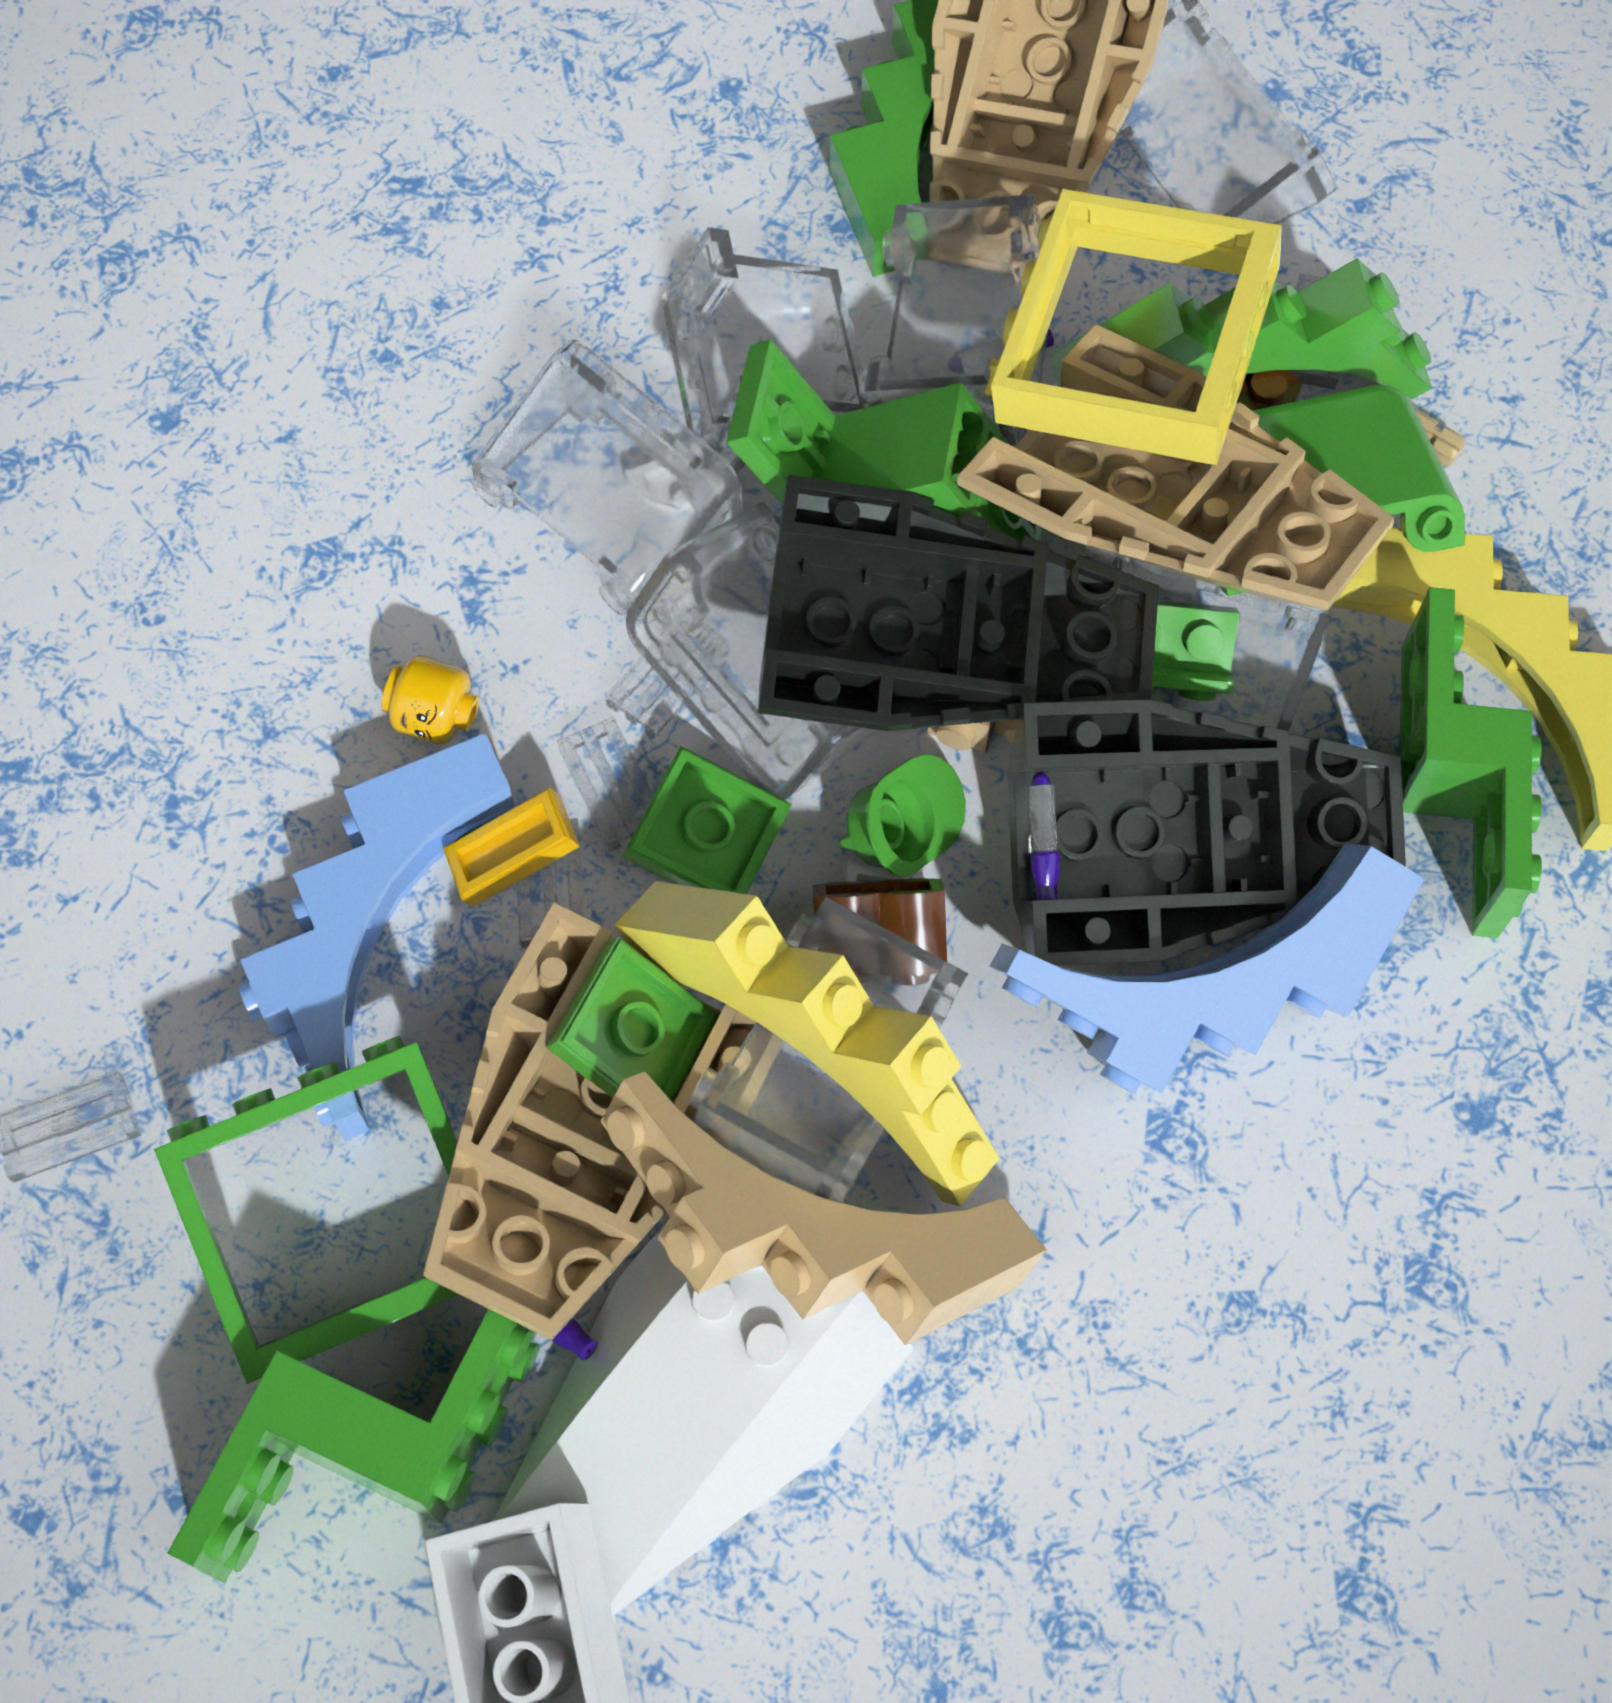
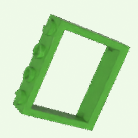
[154,1036,458,1384]

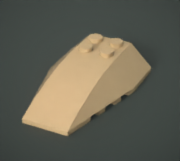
[929,0,1170,279]
[957,324,1395,610]
[423,902,782,1340]

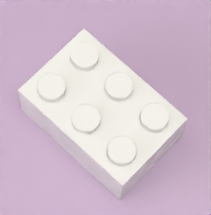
[425,1503,631,1703]

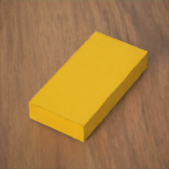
[443,787,580,907]

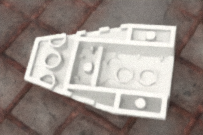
[492,1219,913,1617]

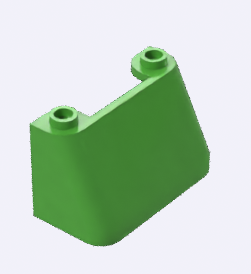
[1219,385,1465,596]

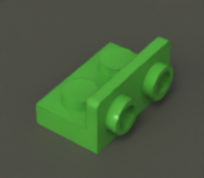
[1152,600,1240,701]

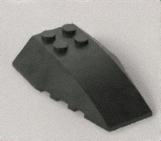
[758,474,1159,731]
[1007,699,1406,966]

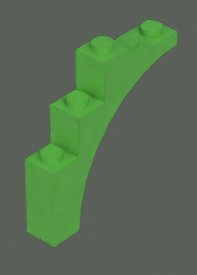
[830,0,939,277]
[1050,258,1432,399]

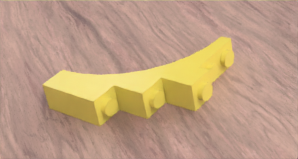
[1333,527,1612,851]
[614,881,999,1207]

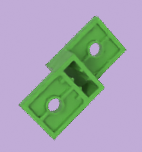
[1399,587,1542,938]

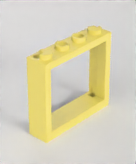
[985,189,1282,466]

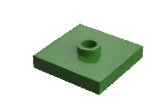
[622,746,792,894]
[546,936,719,1101]

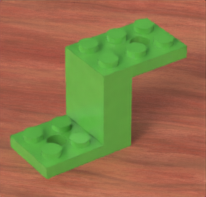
[726,339,1042,540]
[167,1309,540,1583]

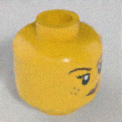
[381,655,480,745]

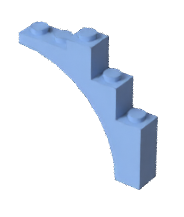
[238,733,515,1141]
[989,843,1425,1094]

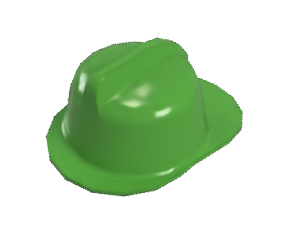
[838,754,966,877]

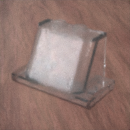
[661,227,870,495]

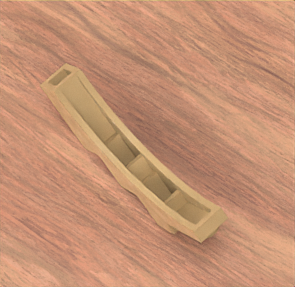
[600,1072,1047,1346]

